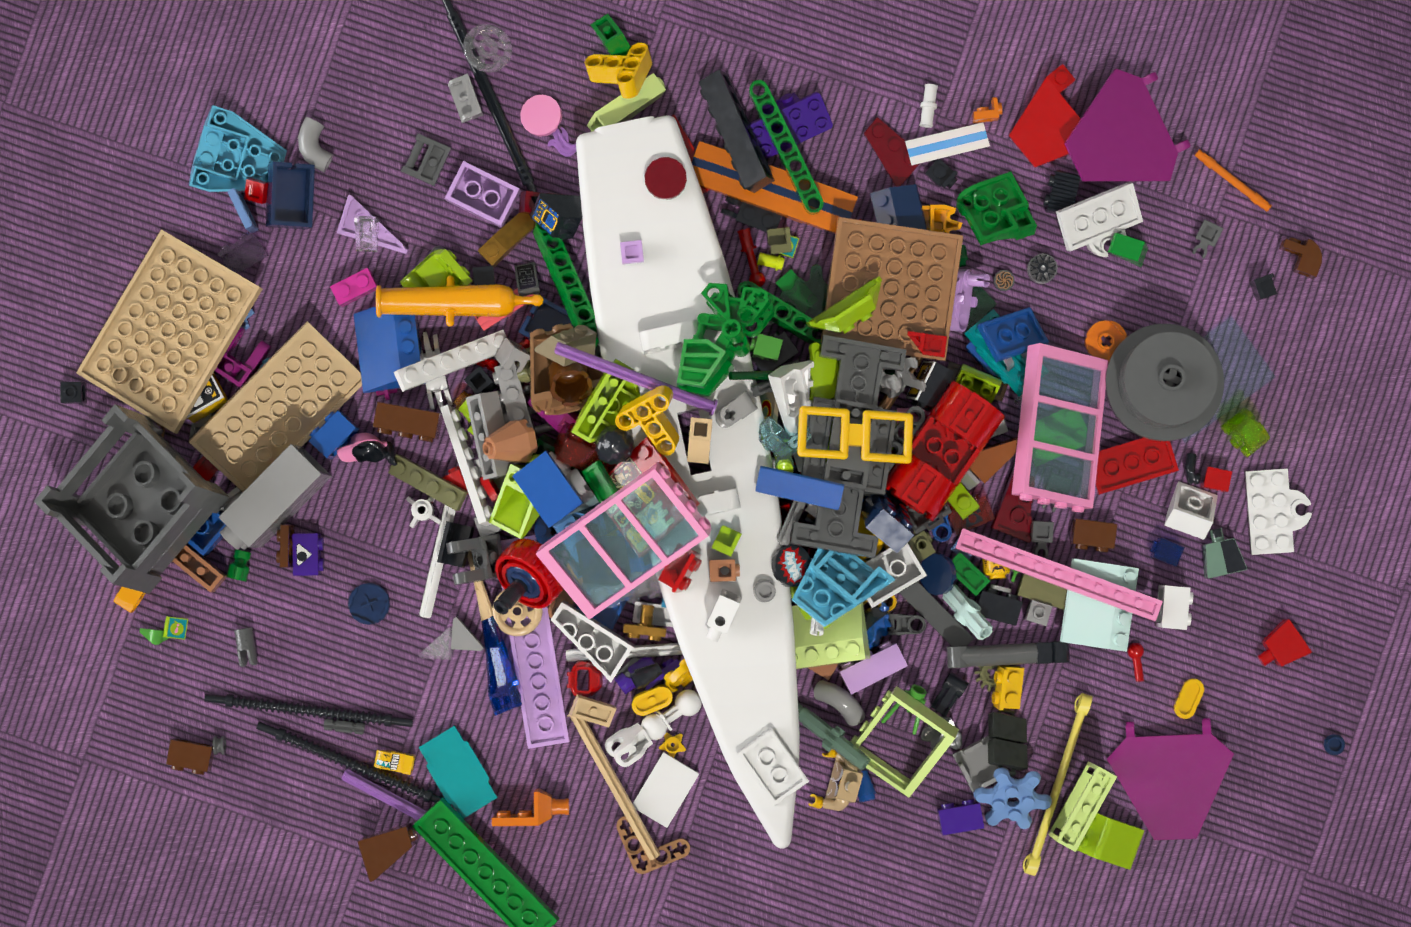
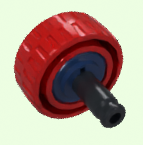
[493,538,564,615]

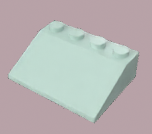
[1060,558,1139,652]

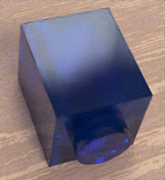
[1149,538,1185,567]

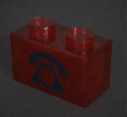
[948,494,995,536]

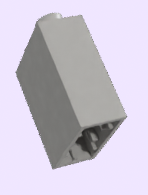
[219,444,332,550]

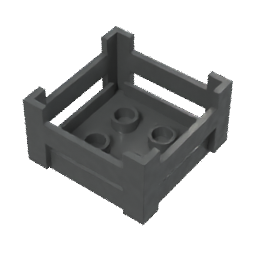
[34,404,230,594]

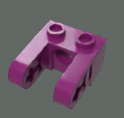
[215,326,271,388]

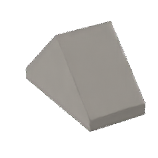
[451,616,485,651]

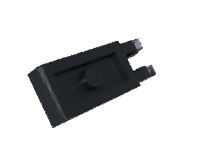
[721,196,782,233]

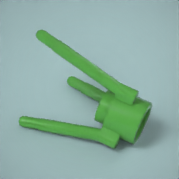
[881,684,927,735]

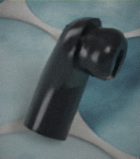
[1184,453,1201,485]

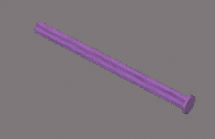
[554,342,718,416]
[342,769,495,849]

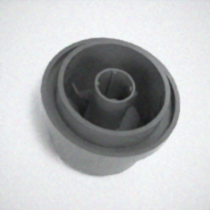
[1105,323,1224,441]

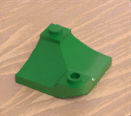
[956,172,1037,245]

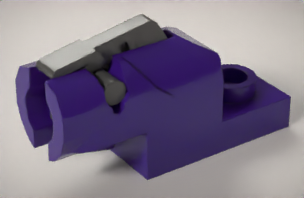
[614,657,680,694]

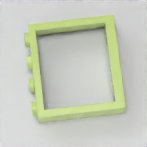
[850,686,959,798]
[1048,761,1117,852]

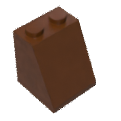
[357,823,418,882]

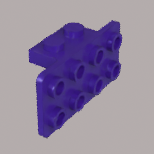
[750,92,833,159]

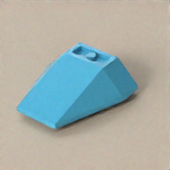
[189,105,287,192]

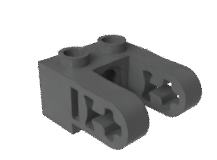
[446,534,503,585]

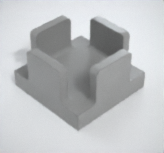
[952,735,1008,792]

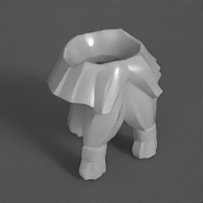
[879,357,927,398]

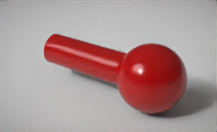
[1127,642,1144,682]

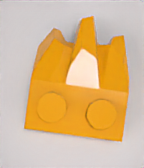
[922,205,963,233]

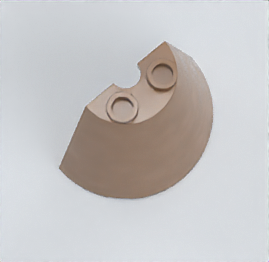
[530,324,604,415]

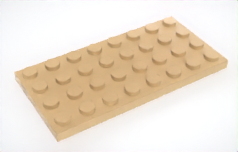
[189,321,362,492]

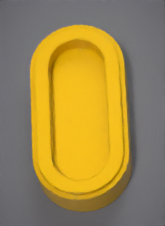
[1174,678,1204,719]

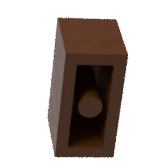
[1070,519,1117,553]
[166,738,214,775]

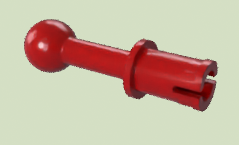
[737,228,766,287]

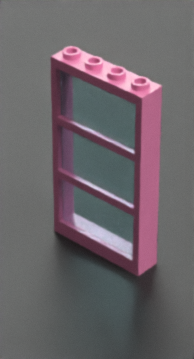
[1012,343,1109,513]
[536,462,712,619]

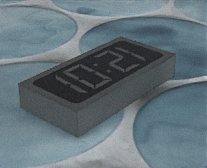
[514,262,540,296]

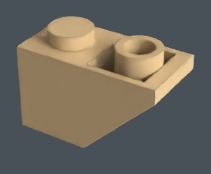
[687,417,713,464]

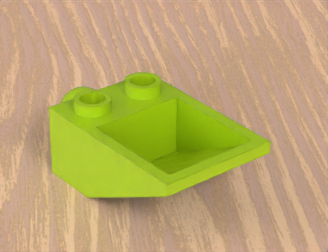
[489,454,540,539]

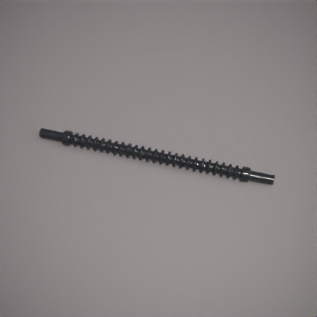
[204,694,414,727]
[256,721,452,805]

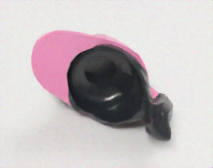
[337,433,397,466]

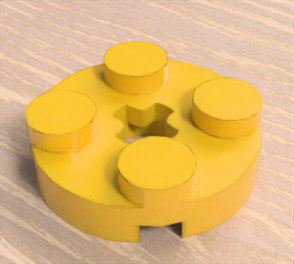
[664,659,693,692]

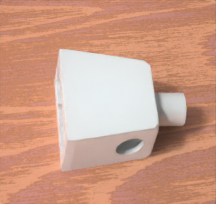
[706,589,742,642]

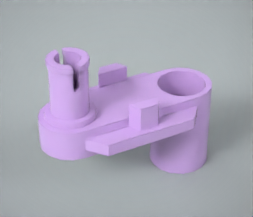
[950,269,990,332]

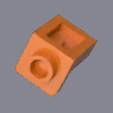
[972,97,1002,123]

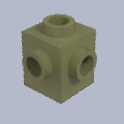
[908,530,935,562]

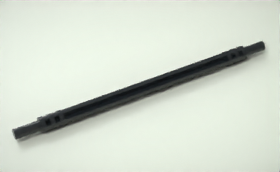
[442,0,538,204]

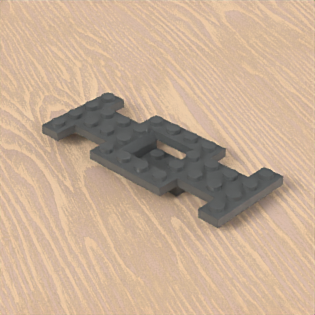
[790,335,907,558]

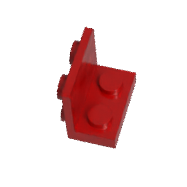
[658,542,702,593]

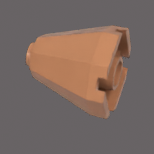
[482,419,538,463]

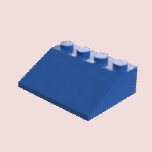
[353,306,426,393]

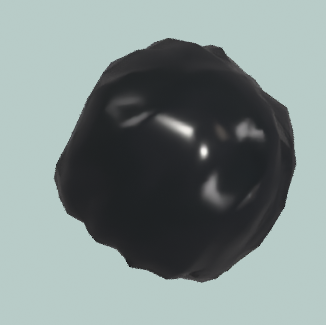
[595,425,634,465]

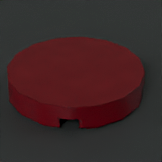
[644,157,687,200]

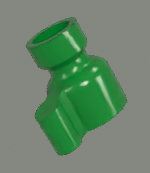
[226,549,251,582]

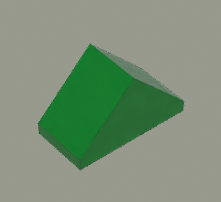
[1108,233,1148,267]

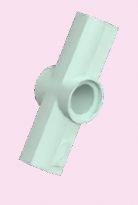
[942,585,993,640]

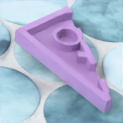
[337,195,409,255]

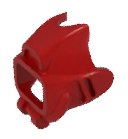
[567,661,603,697]

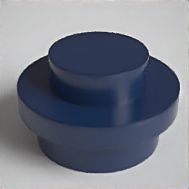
[1323,734,1345,755]

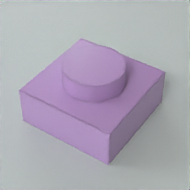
[620,240,644,265]

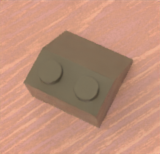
[535,325,597,367]

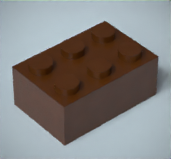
[373,402,443,443]

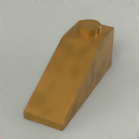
[478,213,536,268]

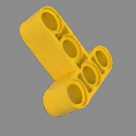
[584,42,652,99]
[615,385,679,456]

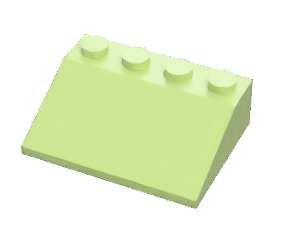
[792,602,871,669]

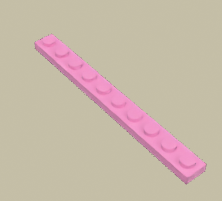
[955,529,1163,622]

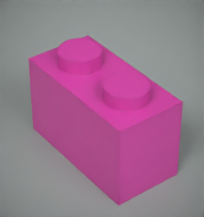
[330,268,377,307]

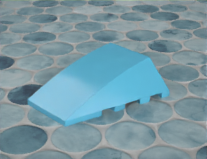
[792,549,895,627]

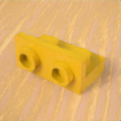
[992,665,1024,710]

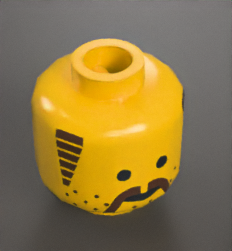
[982,559,1010,580]

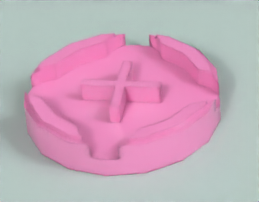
[520,94,562,137]

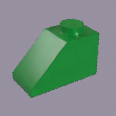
[590,14,631,56]

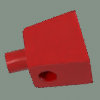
[1257,619,1312,667]

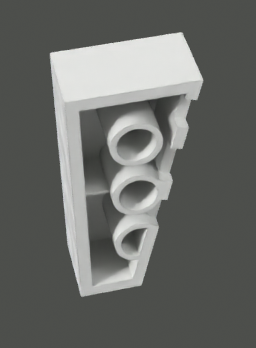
[551,600,634,682]

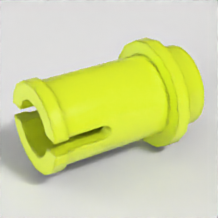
[757,252,785,271]

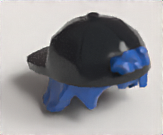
[864,602,892,650]

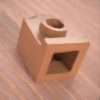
[709,559,740,582]

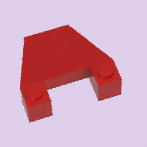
[1009,64,1081,168]

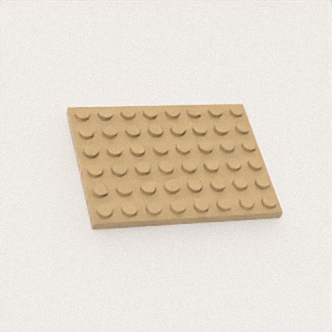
[76,229,263,434]

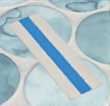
[905,122,990,165]

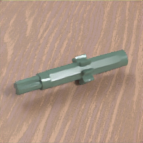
[798,703,871,771]

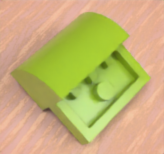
[955,363,1002,403]

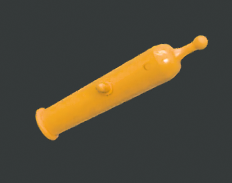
[376,275,544,327]

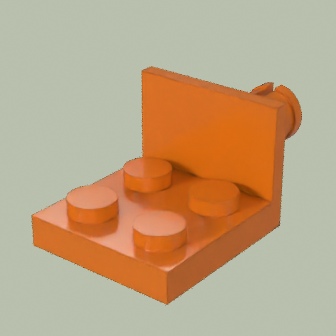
[492,788,569,826]

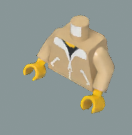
[808,750,863,811]

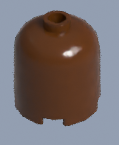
[548,361,593,406]

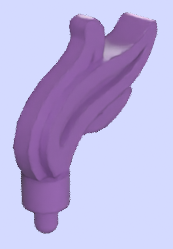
[548,127,576,157]

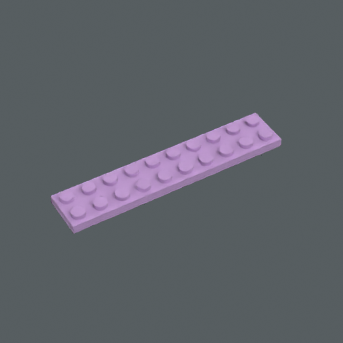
[501,535,570,749]

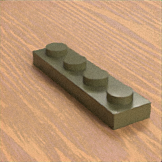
[388,454,468,511]

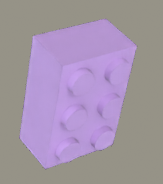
[445,161,521,228]
[838,640,908,695]

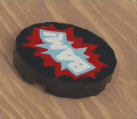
[771,544,811,587]

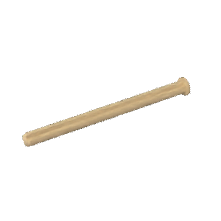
[567,714,660,860]

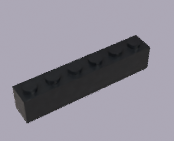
[699,69,775,193]

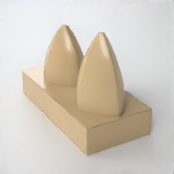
[569,695,617,727]

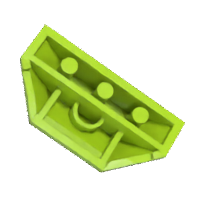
[806,276,882,334]
[571,359,640,443]

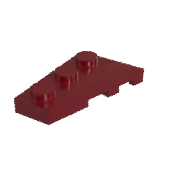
[864,117,920,187]
[991,469,1034,543]

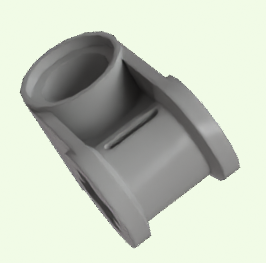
[716,391,758,428]

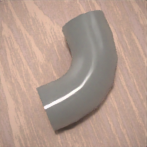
[298,117,333,173]
[814,680,865,726]

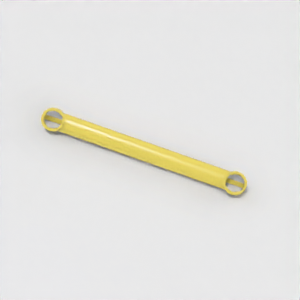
[1023,693,1092,876]

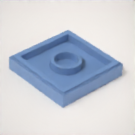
[227,188,259,233]

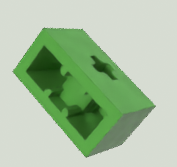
[750,334,783,363]

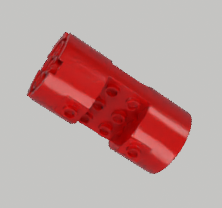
[886,381,1005,522]

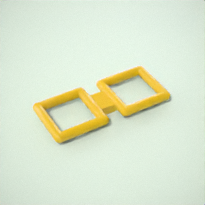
[797,406,913,464]

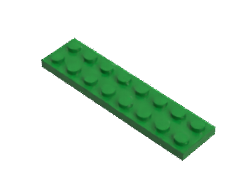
[412,797,559,927]

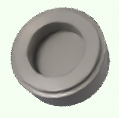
[753,581,776,602]

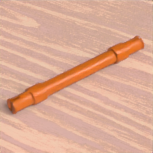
[1194,149,1272,212]

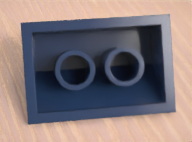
[870,184,927,230]

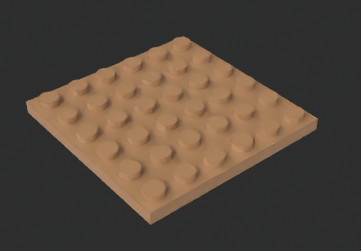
[820,217,963,361]

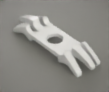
[421,332,453,411]

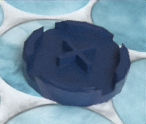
[920,553,956,595]
[348,583,390,625]

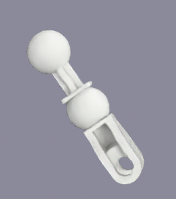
[605,689,702,767]

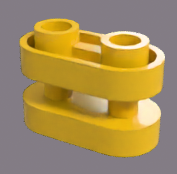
[632,684,672,716]

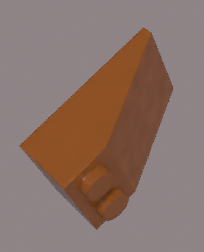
[970,437,1018,484]

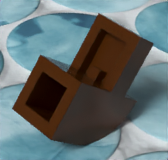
[1279,237,1322,279]

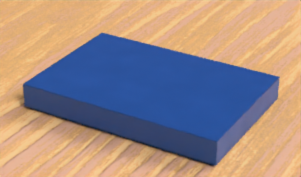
[977,307,1049,362]
[512,451,584,528]

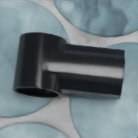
[930,672,969,717]

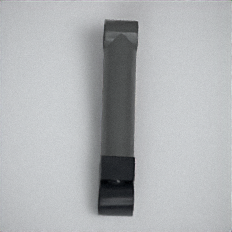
[947,641,1070,668]

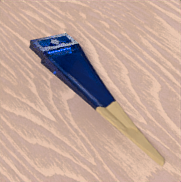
[467,551,522,716]

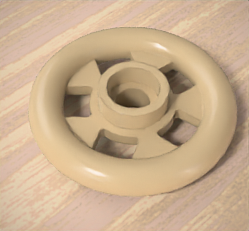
[492,590,543,636]

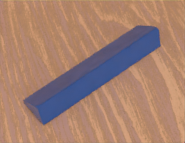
[755,466,845,510]

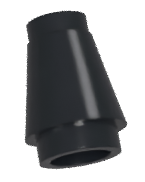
[630,662,663,689]

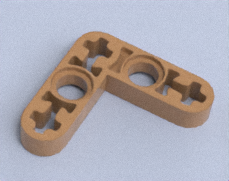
[616,816,690,874]

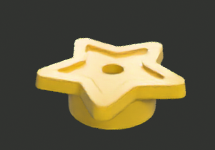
[659,732,686,758]

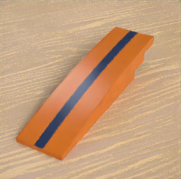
[692,141,858,234]

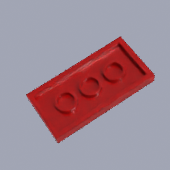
[1095,438,1179,495]

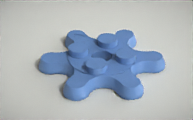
[974,768,1052,829]

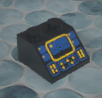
[530,193,582,240]

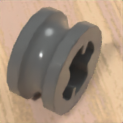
[213,736,226,755]

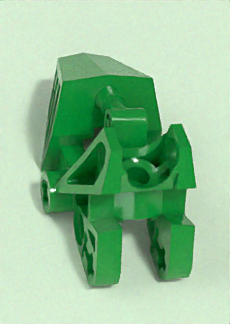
[677,283,775,397]

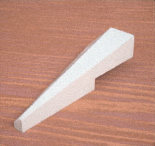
[768,360,814,472]

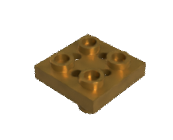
[623,604,667,641]

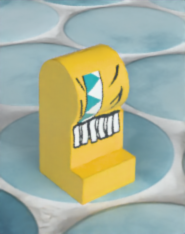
[374,750,416,775]

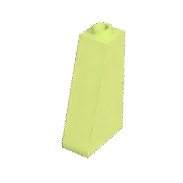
[587,73,666,132]

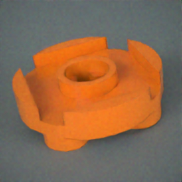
[1084,320,1127,362]

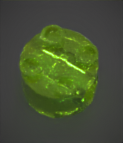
[1220,407,1270,458]

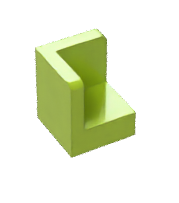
[712,525,742,557]

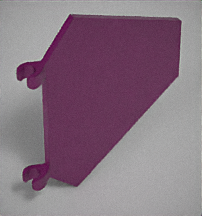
[1064,69,1191,181]
[1107,718,1234,840]

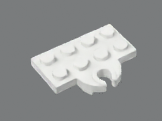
[1056,182,1143,257]
[1245,469,1312,555]

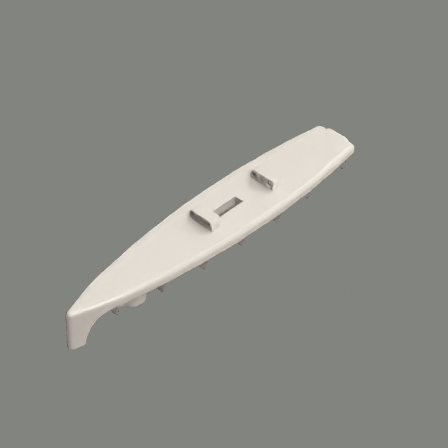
[576,115,800,849]

